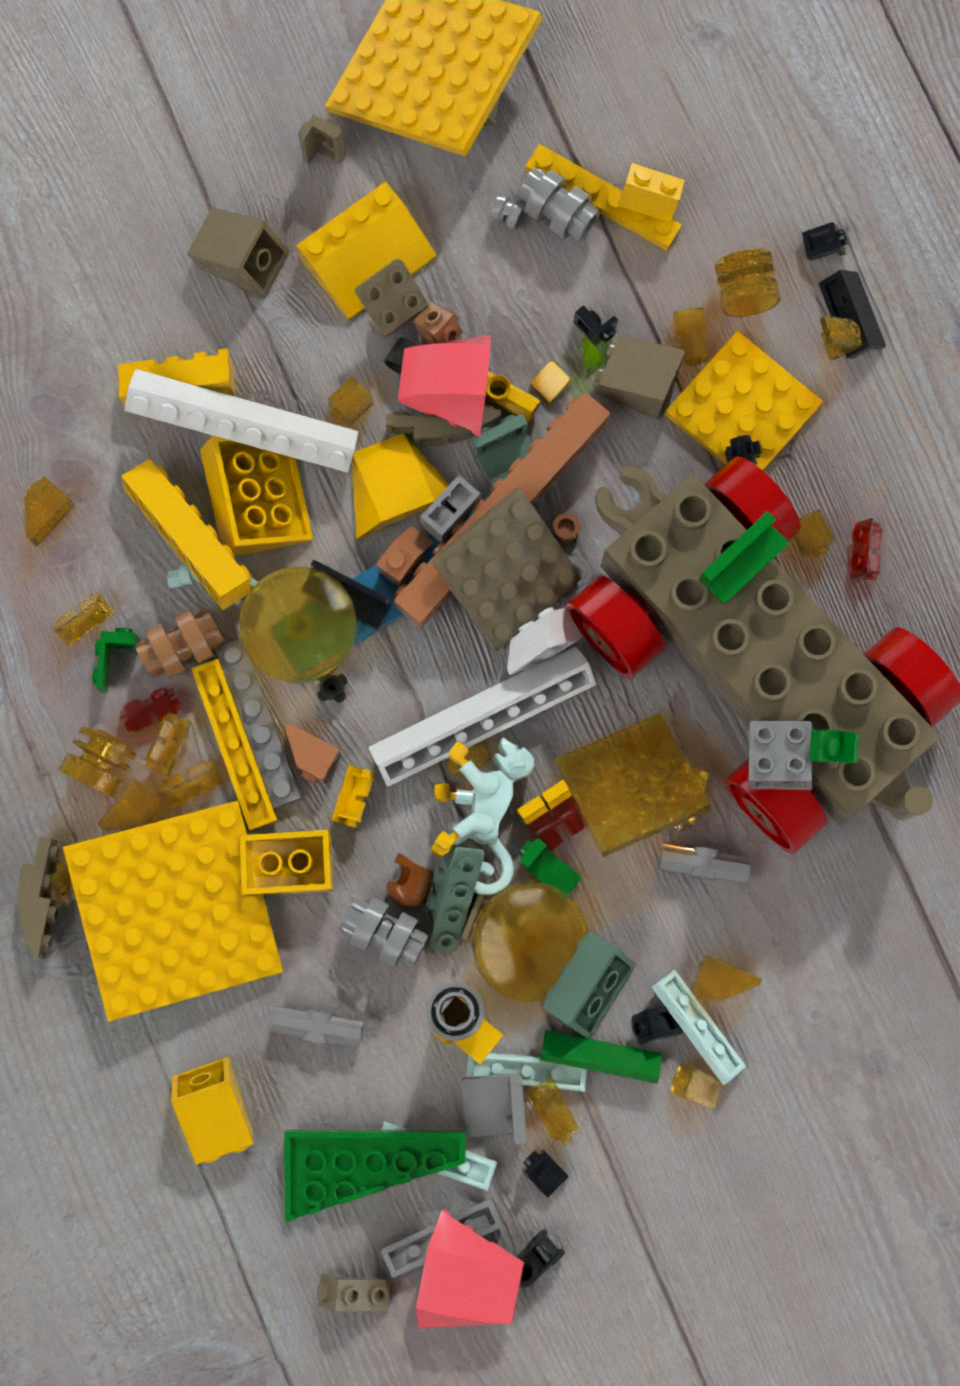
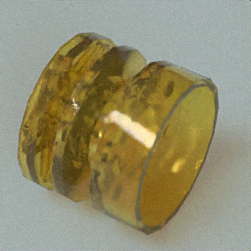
[714,249,781,317]
[58,725,137,798]

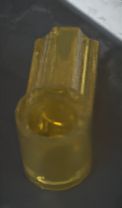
[673,307,709,366]

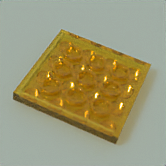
[554,713,711,857]

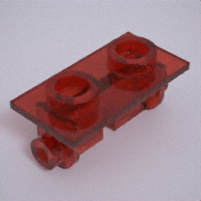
[850,518,883,580]
[120,687,182,732]

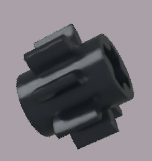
[725,435,762,465]

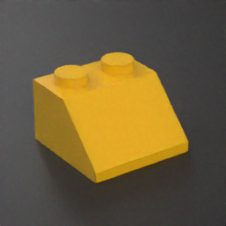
[618,162,685,223]

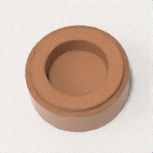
[552,513,581,543]

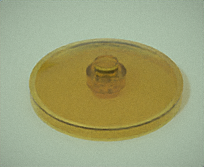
[239,567,357,684]
[472,882,588,1002]

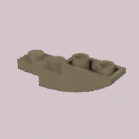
[386,405,501,446]
[18,836,60,959]

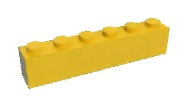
[121,458,252,610]

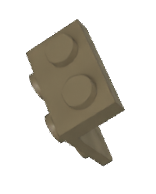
[355,259,429,337]

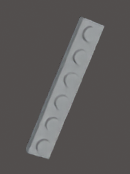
[215,637,302,809]

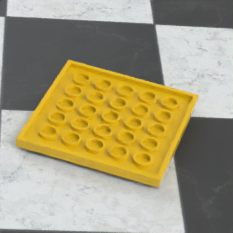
[325,0,543,157]
[63,801,283,1022]

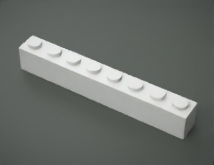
[124,369,358,473]
[368,646,597,787]

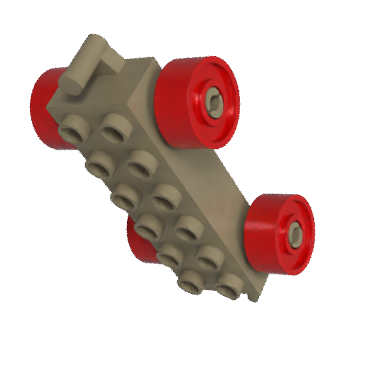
[566,457,960,854]

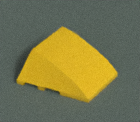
[352,433,449,541]

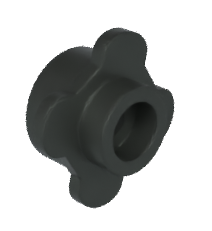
[317,673,347,703]

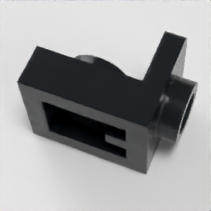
[802,222,848,261]
[573,305,618,346]
[631,1006,683,1045]
[522,1149,569,1198]

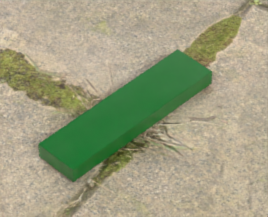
[540,1030,662,1084]

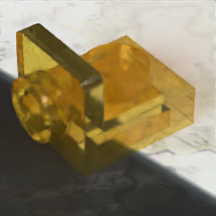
[671,1065,722,1109]

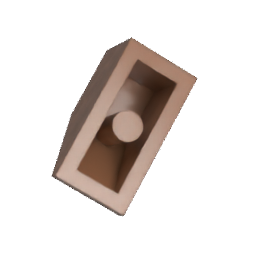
[376,526,434,587]
[285,722,341,784]

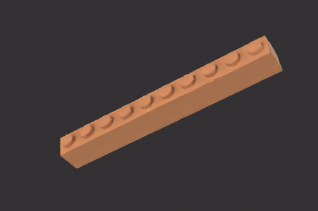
[394,392,611,629]

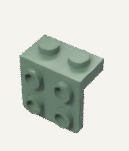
[471,413,532,486]

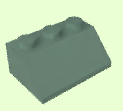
[541,931,636,1039]

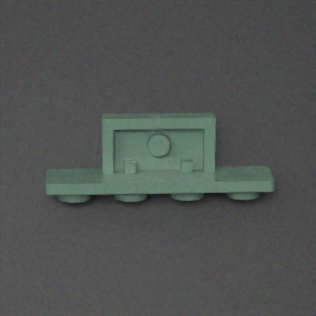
[426,847,485,952]

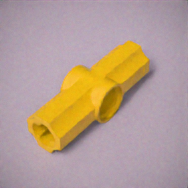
[485,371,541,423]

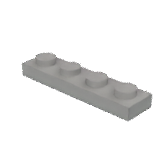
[380,1197,503,1279]

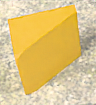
[530,360,571,404]

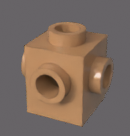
[412,302,463,344]

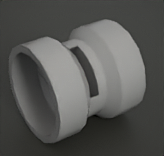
[489,193,526,230]

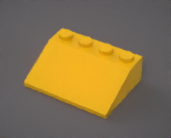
[296,181,437,321]
[200,436,313,556]

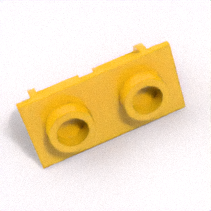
[331,765,375,829]

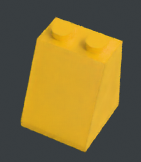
[171,1056,254,1165]

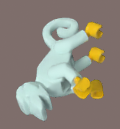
[430,738,534,895]

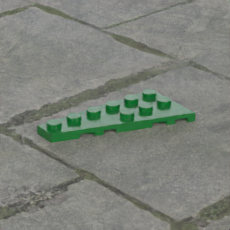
[284,1129,466,1223]

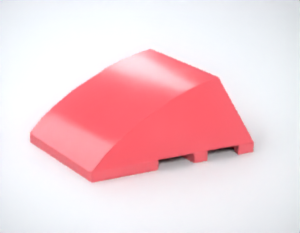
[398,335,491,437]
[416,1209,525,1328]

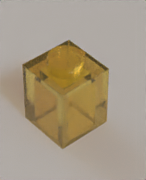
[328,376,373,427]
[793,509,835,558]

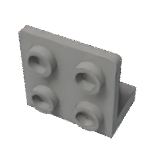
[749,721,812,790]
[461,1073,527,1145]

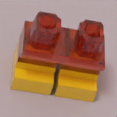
[516,779,586,851]

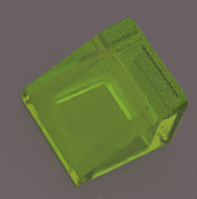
[580,337,603,378]

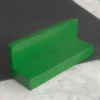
[699,511,788,604]

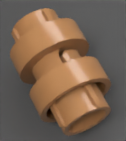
[136,609,224,678]

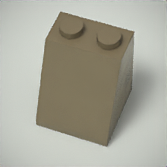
[187,207,289,298]
[594,335,685,419]

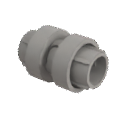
[516,168,599,241]
[339,897,429,968]
[426,982,484,1041]

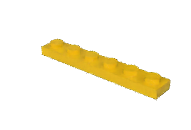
[525,144,682,251]
[191,659,278,832]

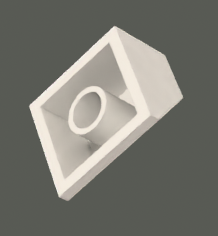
[507,607,582,675]

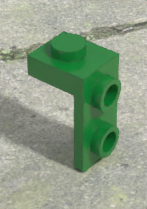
[92,628,141,693]
[518,838,581,899]

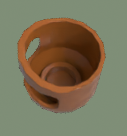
[387,853,434,907]

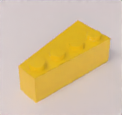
[118,348,236,406]

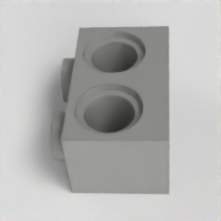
[420,475,481,543]

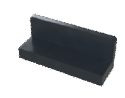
[818,270,886,359]
[301,559,392,631]

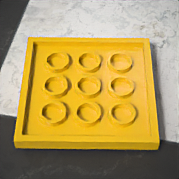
[664,330,823,471]

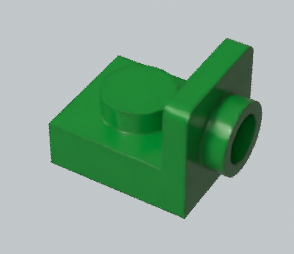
[809,729,860,764]

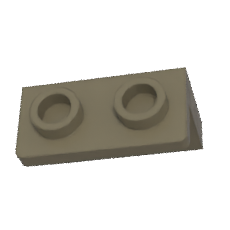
[298,114,346,164]

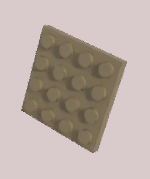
[429,488,582,651]

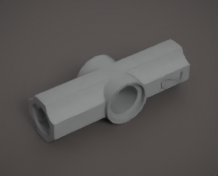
[659,844,751,883]
[271,1006,364,1047]

